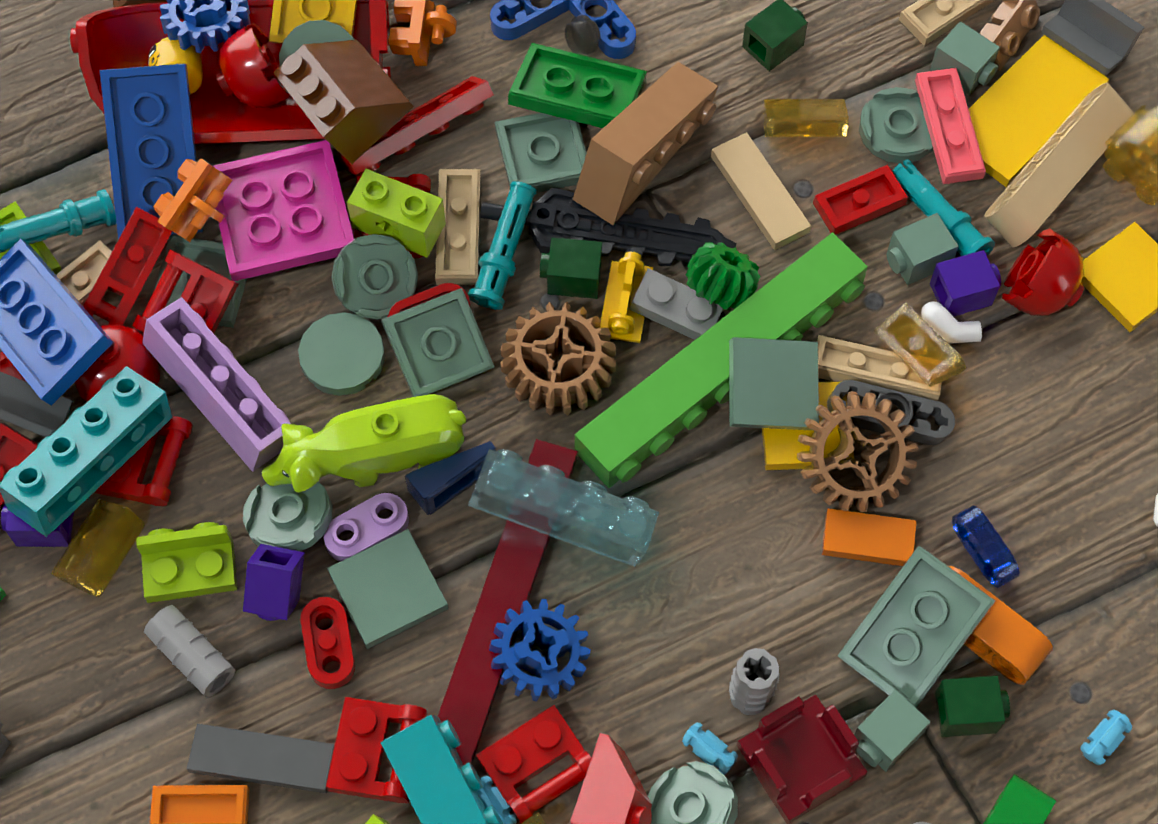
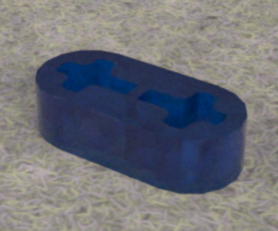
[952,505,1020,588]

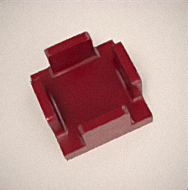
[736,694,868,824]

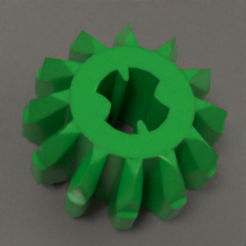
[685,242,761,310]

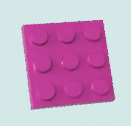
[213,140,354,281]

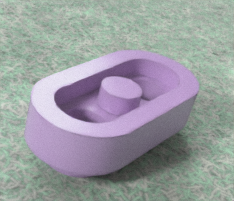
[324,493,409,562]

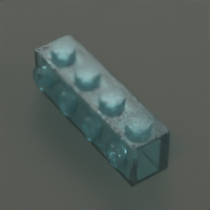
[468,449,659,567]

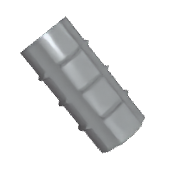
[144,605,236,698]
[729,648,779,715]

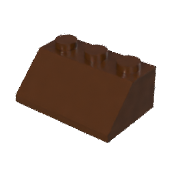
[274,40,414,164]

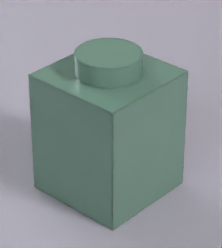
[930,21,1000,95]
[886,213,958,286]
[854,689,930,772]

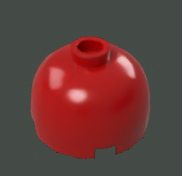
[216,22,291,108]
[1002,228,1084,316]
[74,324,160,402]

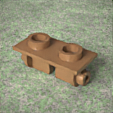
[979,0,1040,71]

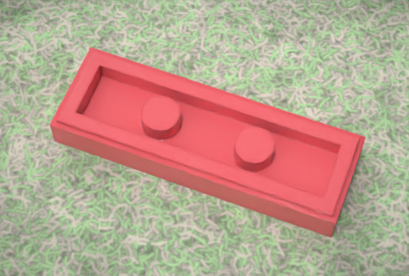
[915,68,986,184]

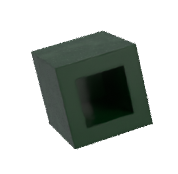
[742,0,808,72]
[540,237,602,299]
[935,676,1010,737]

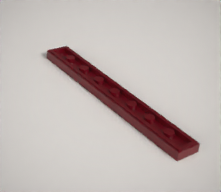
[438,439,578,765]

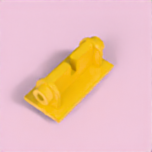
[600,252,653,343]

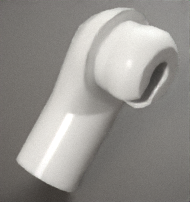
[921,301,982,344]

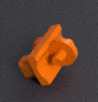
[389,0,457,66]
[153,158,232,242]

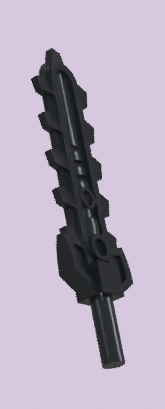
[480,188,737,266]

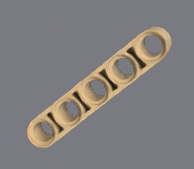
[984,82,1135,247]

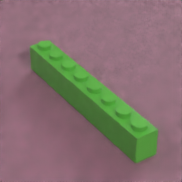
[574,232,868,488]

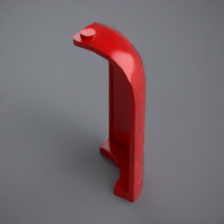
[70,0,391,144]

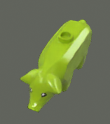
[262,394,466,493]

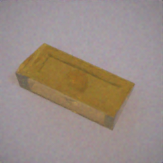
[763,99,849,137]
[874,303,967,387]
[51,499,145,597]

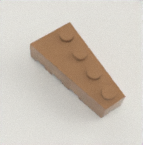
[573,62,718,225]

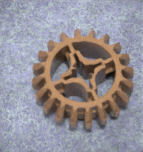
[500,302,616,416]
[797,391,918,512]

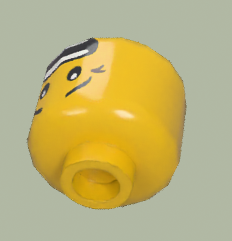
[148,37,203,95]

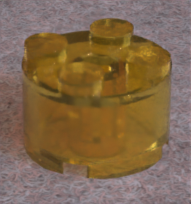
[1103,105,1158,205]

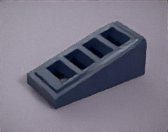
[405,441,498,515]

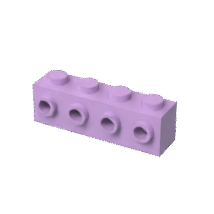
[142,297,291,472]

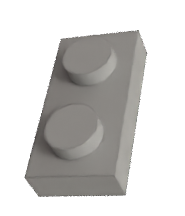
[629,268,722,340]

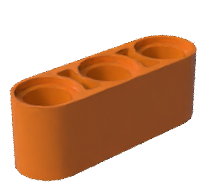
[949,566,1053,685]

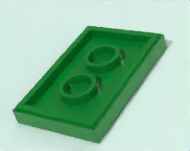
[508,43,647,128]

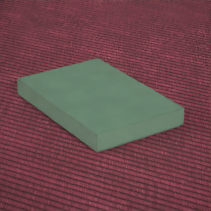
[838,546,996,708]

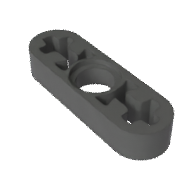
[827,380,955,445]

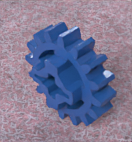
[160,0,250,53]
[489,599,591,701]

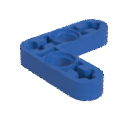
[490,0,636,59]

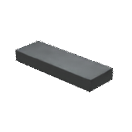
[187,723,335,794]

